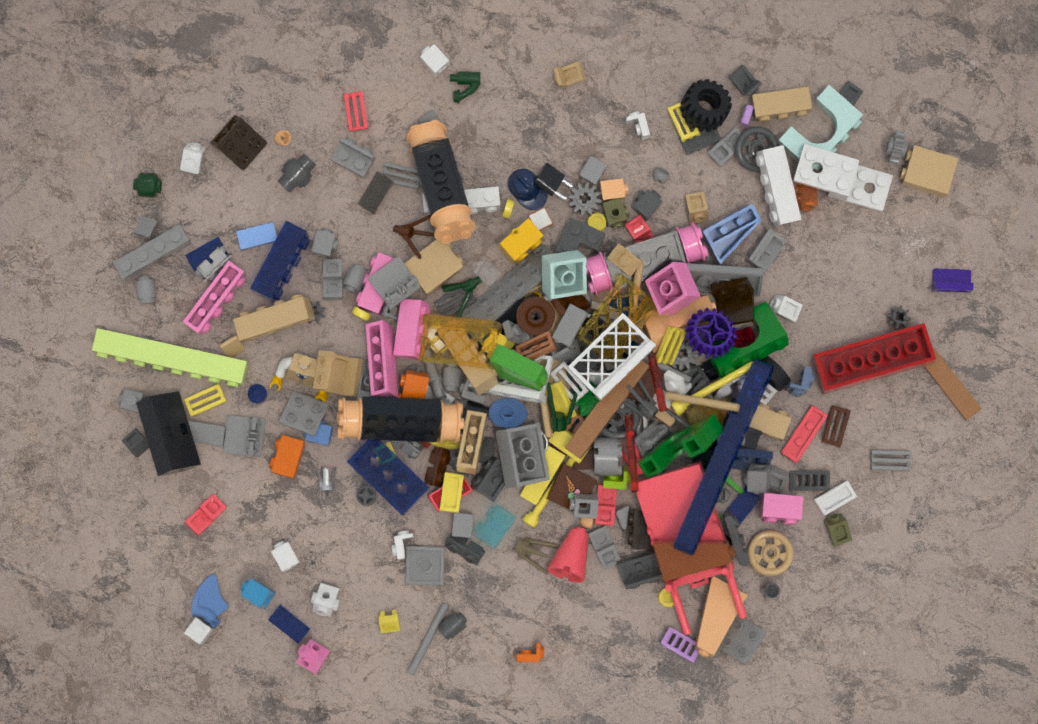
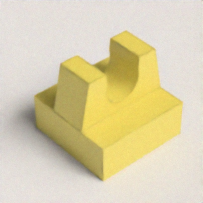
[379,609,400,633]

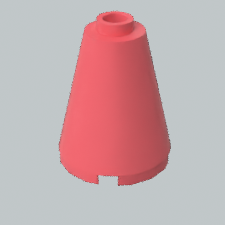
[548,527,589,583]

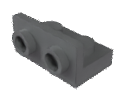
[470,456,505,502]

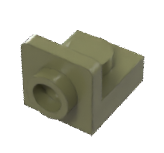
[824,514,852,547]

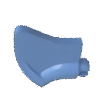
[192,575,229,628]

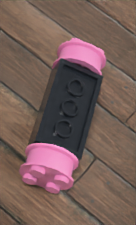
[586,222,708,297]

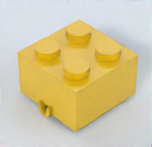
[497,218,544,264]

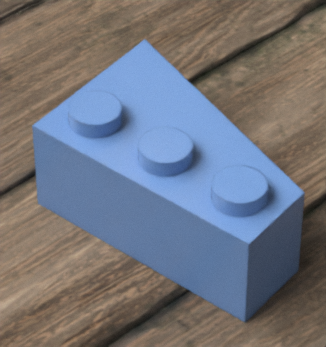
[701,204,762,265]

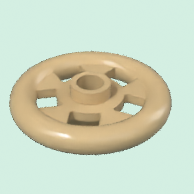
[747,530,794,576]

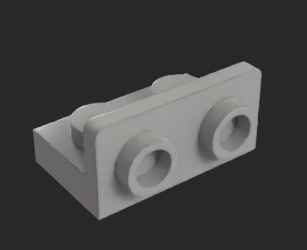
[331,137,375,178]

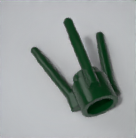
[547,382,578,432]

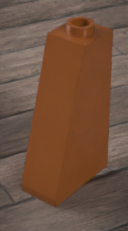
[653,540,736,582]

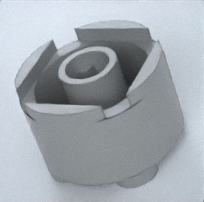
[593,437,622,476]

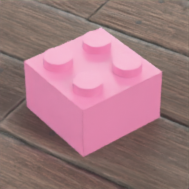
[645,262,701,315]
[759,493,803,525]

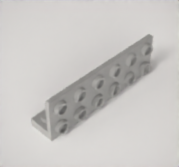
[459,243,555,346]

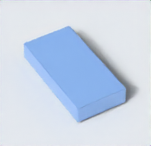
[236,222,278,251]

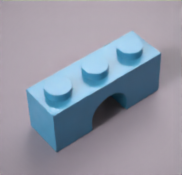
[240,579,276,609]

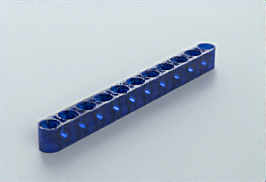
[673,359,774,556]

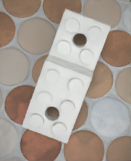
[793,144,893,212]

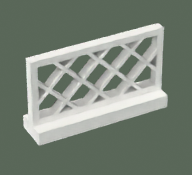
[568,313,656,401]
[469,346,554,404]

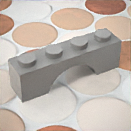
[113,224,192,282]

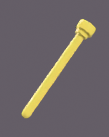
[671,361,756,416]
[522,457,576,529]

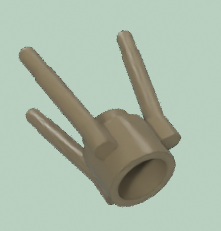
[514,537,560,575]

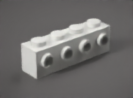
[756,145,801,226]
[422,186,500,216]

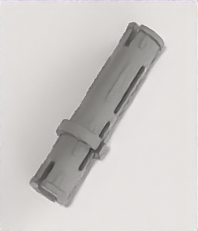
[422,344,447,400]

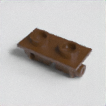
[424,447,451,488]

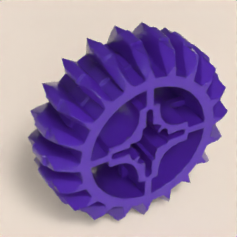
[685,307,737,359]

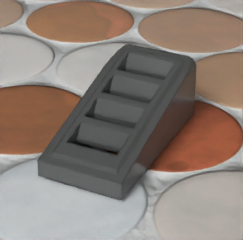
[790,471,830,491]

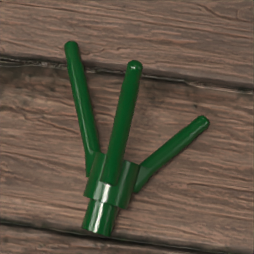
[441,276,482,321]

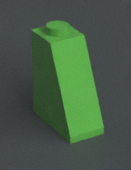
[490,344,548,391]

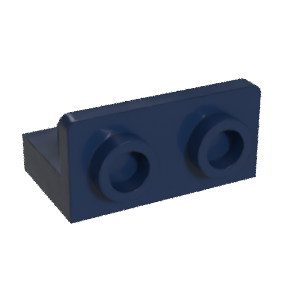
[731,448,773,470]

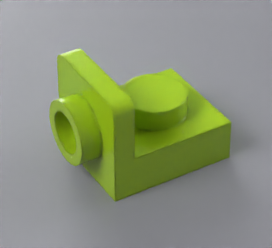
[603,465,631,490]

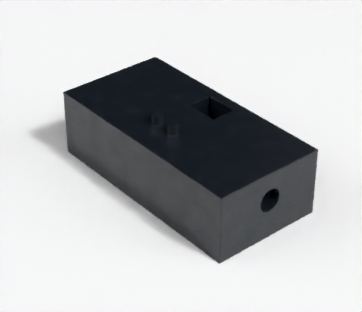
[136,391,201,476]

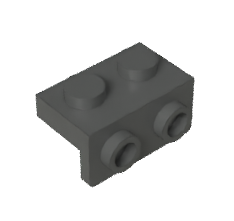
[617,550,663,589]

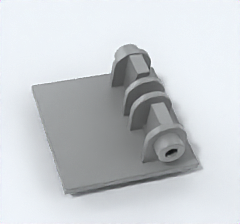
[367,256,421,309]
[279,391,329,436]
[223,415,266,457]
[719,614,767,665]

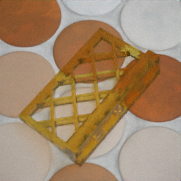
[577,275,656,365]
[419,314,502,369]

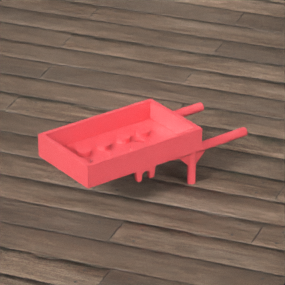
[633,461,747,635]

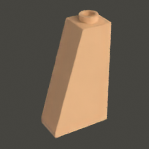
[642,295,717,353]
[695,576,747,658]

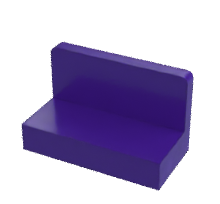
[932,268,974,293]

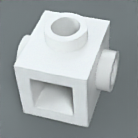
[310,583,340,617]

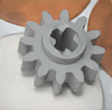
[886,130,908,165]
[568,182,602,217]
[665,338,699,371]

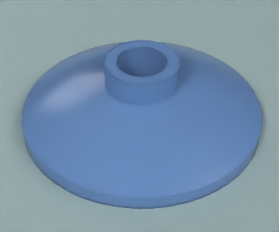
[489,398,527,429]

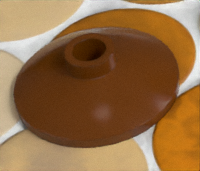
[516,297,555,335]

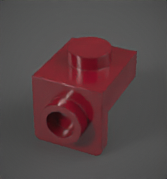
[733,327,755,348]

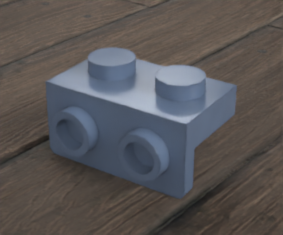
[785,367,815,397]

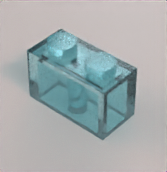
[474,504,516,550]

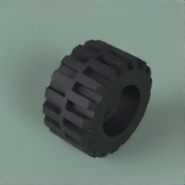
[680,79,732,132]

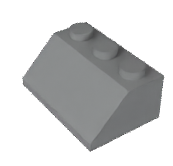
[495,423,550,488]

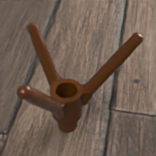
[393,215,434,259]

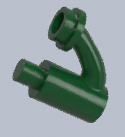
[450,71,481,104]

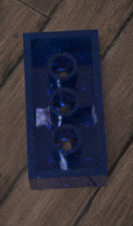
[250,221,311,303]
[347,440,430,517]

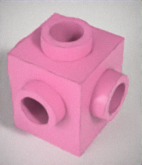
[296,639,330,674]

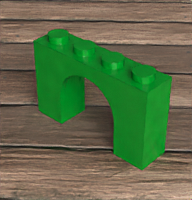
[700,302,789,378]
[637,414,724,478]

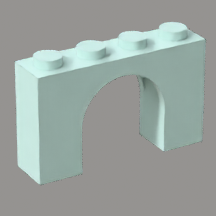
[778,85,863,172]

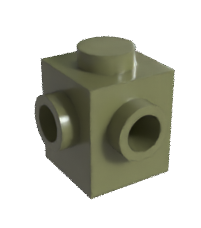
[602,198,629,229]

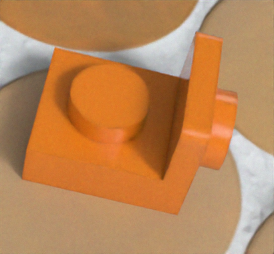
[517,643,544,662]

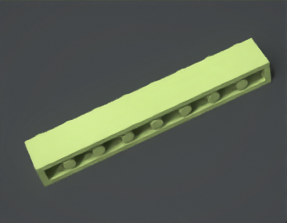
[92,328,249,388]

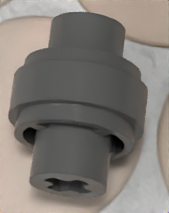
[278,154,316,192]

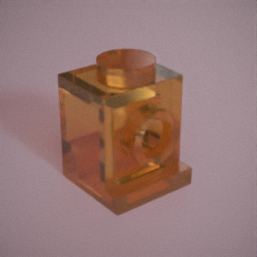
[795,183,818,212]

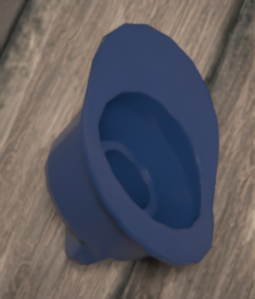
[507,169,548,210]

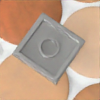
[405,546,445,586]

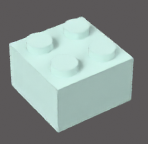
[542,250,587,299]

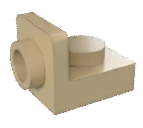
[685,191,709,223]
[607,244,643,277]

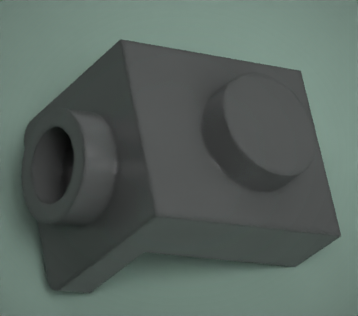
[728,65,762,96]

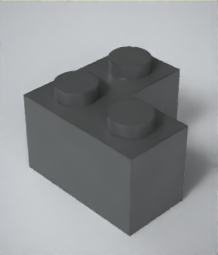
[555,217,606,254]

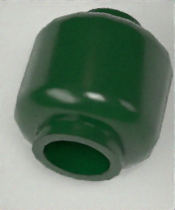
[133,173,162,198]

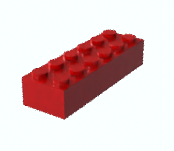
[812,323,936,395]

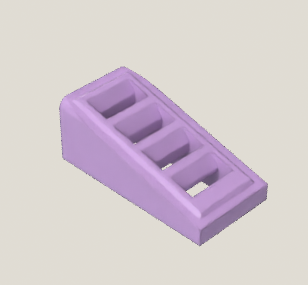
[660,627,698,663]

